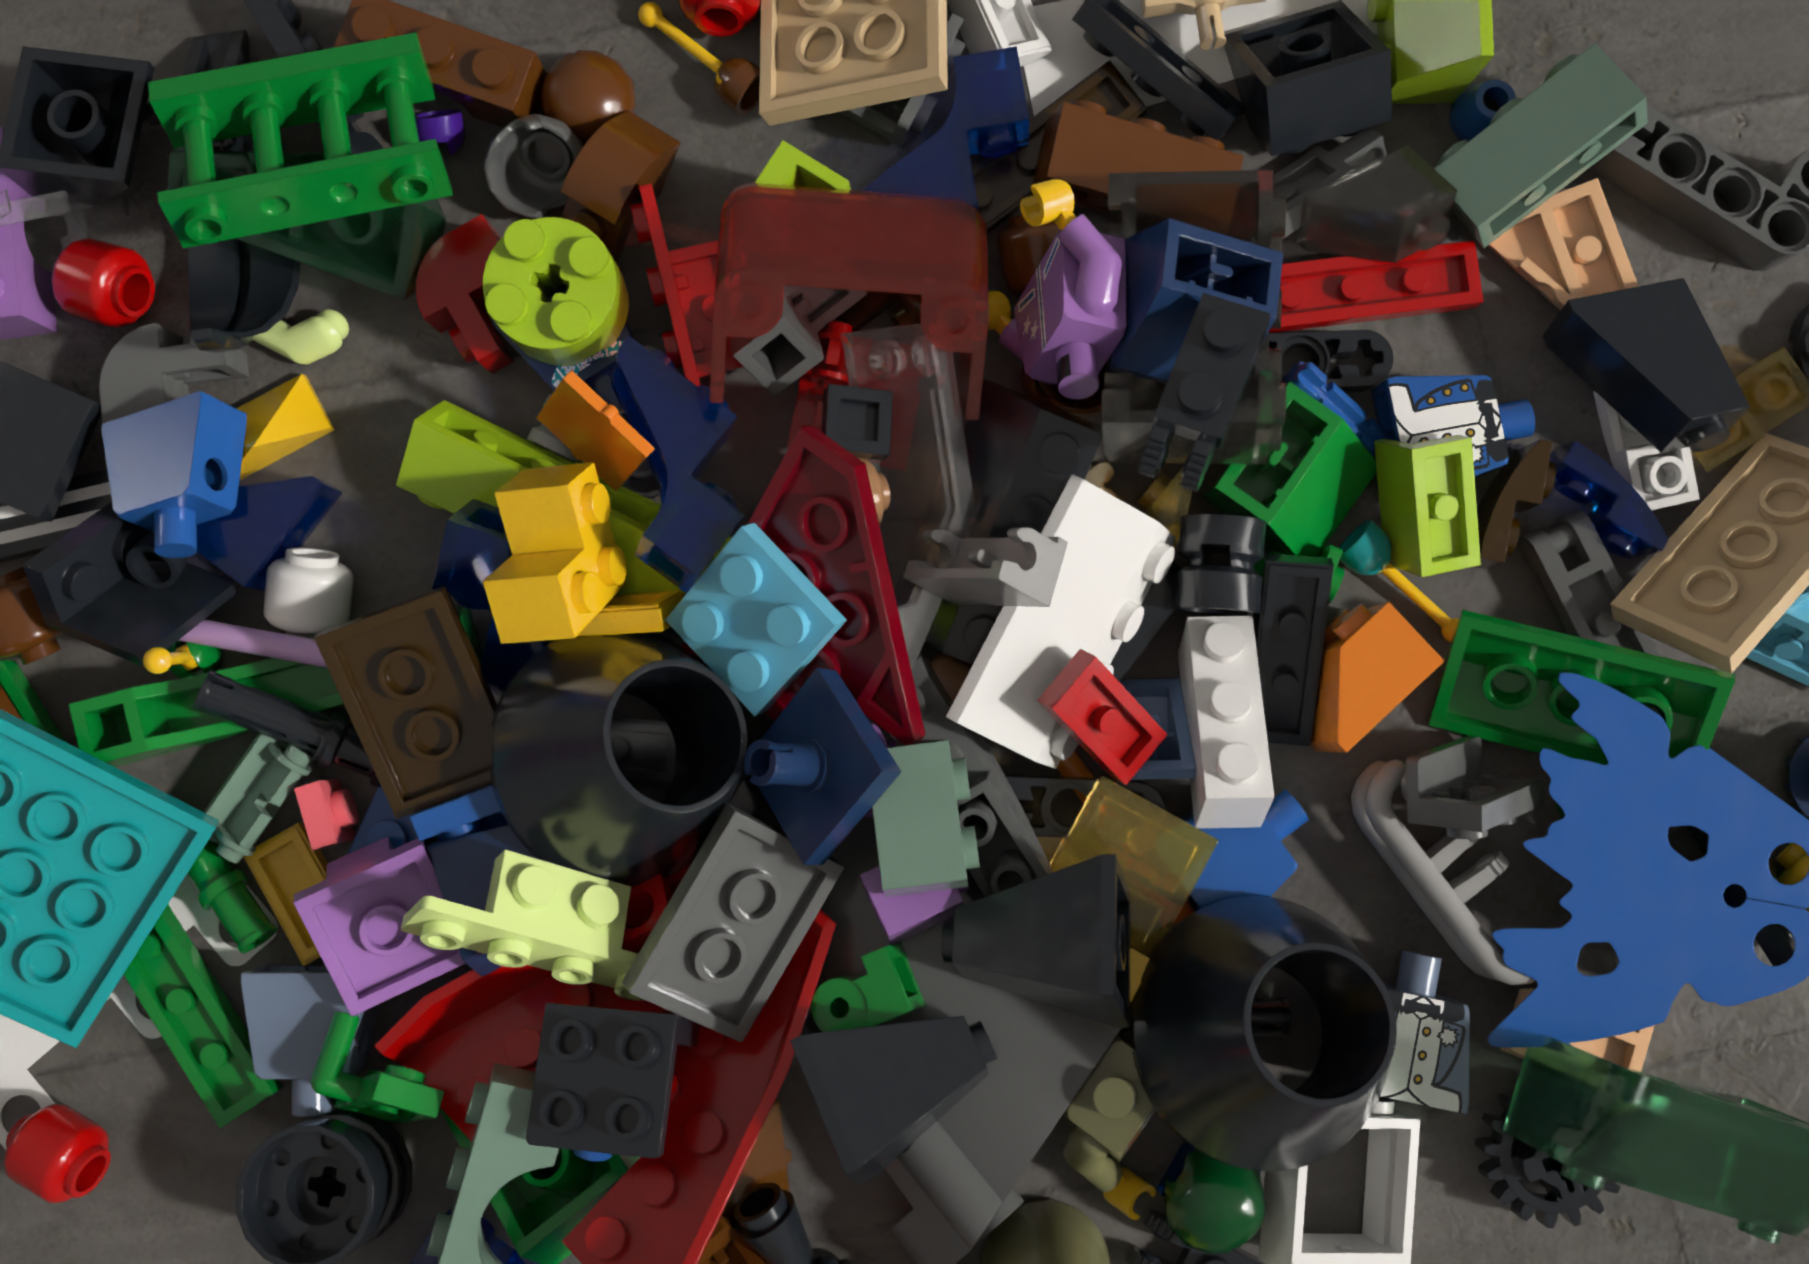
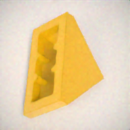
[236,373,335,481]

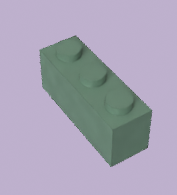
[1430,43,1648,248]

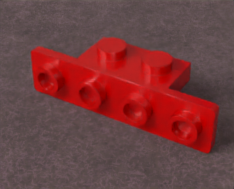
[630,183,745,442]

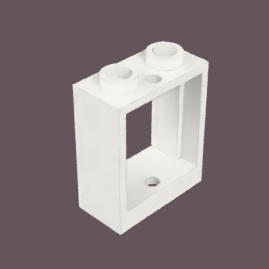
[1258,1096,1420,1264]

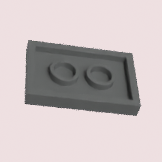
[622,803,845,1043]

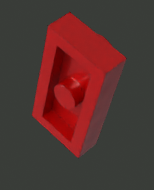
[1037,649,1168,785]

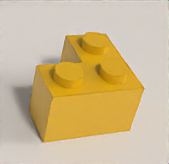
[483,462,627,644]

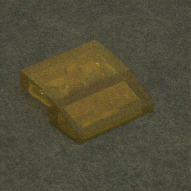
[1050,776,1219,957]

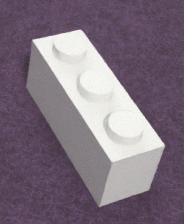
[1178,616,1274,829]

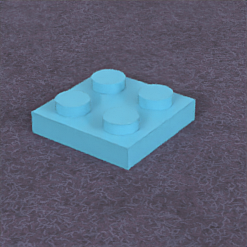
[665,523,847,716]

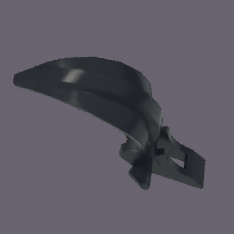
[143,30,302,353]

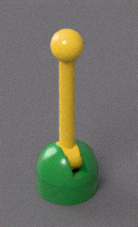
[143,641,223,679]

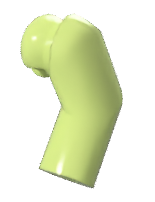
[252,309,349,365]

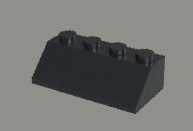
[896,378,1104,665]

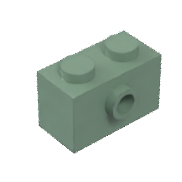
[872,740,980,897]

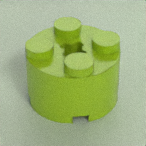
[483,217,629,366]

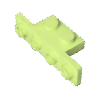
[401,850,645,1001]

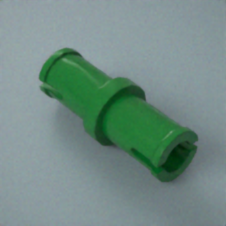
[187,840,278,954]

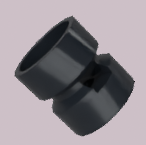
[1174,514,1266,615]

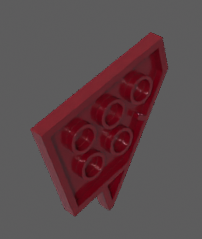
[681,425,926,746]

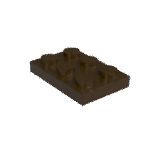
[314,586,497,819]

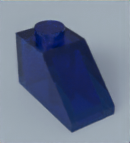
[197,476,343,591]

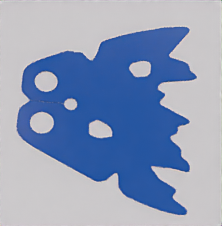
[1487,672,1809,1047]

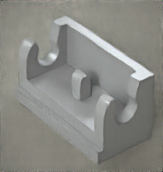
[903,527,1068,607]

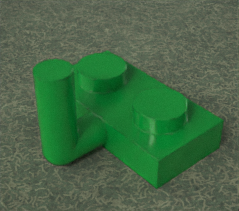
[311,1011,445,1124]

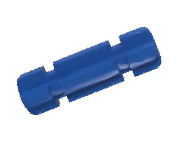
[1282,361,1388,457]

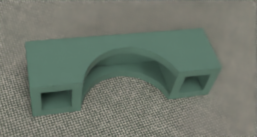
[426,1063,559,1264]

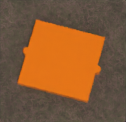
[536,370,655,492]

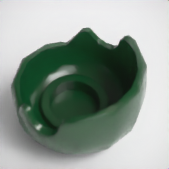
[1164,1150,1266,1254]

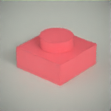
[294,779,359,851]

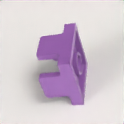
[293,837,465,1016]

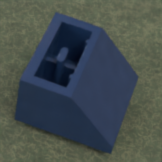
[1110,218,1283,384]

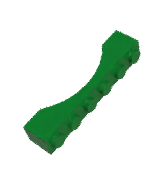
[68,604,486,767]

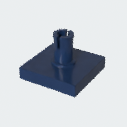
[744,668,902,865]

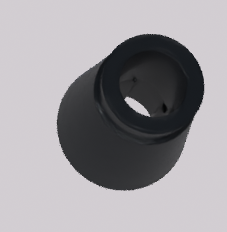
[734,1182,817,1264]

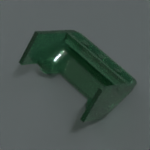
[1502,1036,1809,1244]

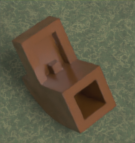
[560,110,681,263]

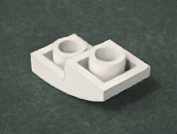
[1593,391,1700,513]

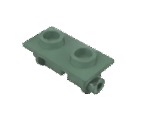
[204,733,315,863]

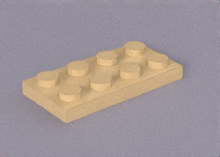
[1610,433,1809,674]

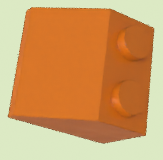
[1310,602,1444,753]

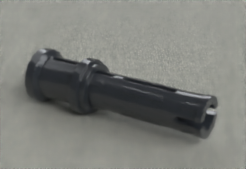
[193,670,381,788]

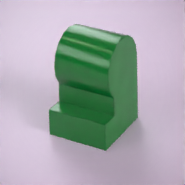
[811,943,926,1032]

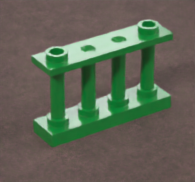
[148,32,453,249]

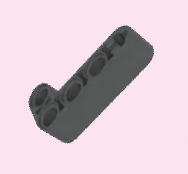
[1589,104,1809,271]

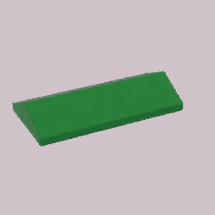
[1429,610,1736,765]

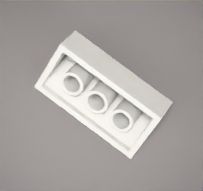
[946,474,1176,769]

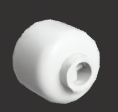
[263,547,354,639]

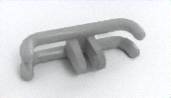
[1351,759,1536,985]

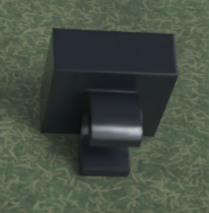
[821,384,893,461]

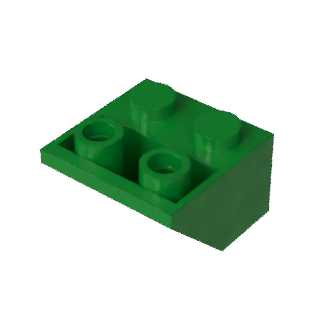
[1202,382,1377,557]

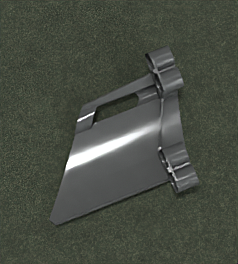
[800,718,1152,1264]

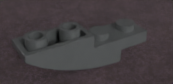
[889,653,1053,897]

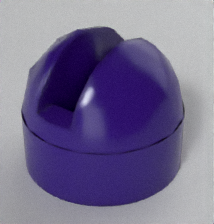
[414,109,465,156]

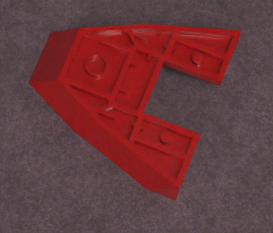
[374,862,836,1264]

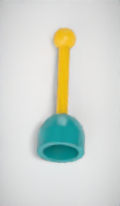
[1338,519,1459,642]

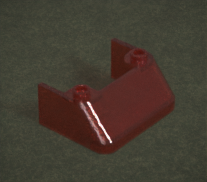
[710,183,989,420]

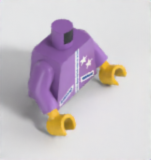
[961,179,1127,399]

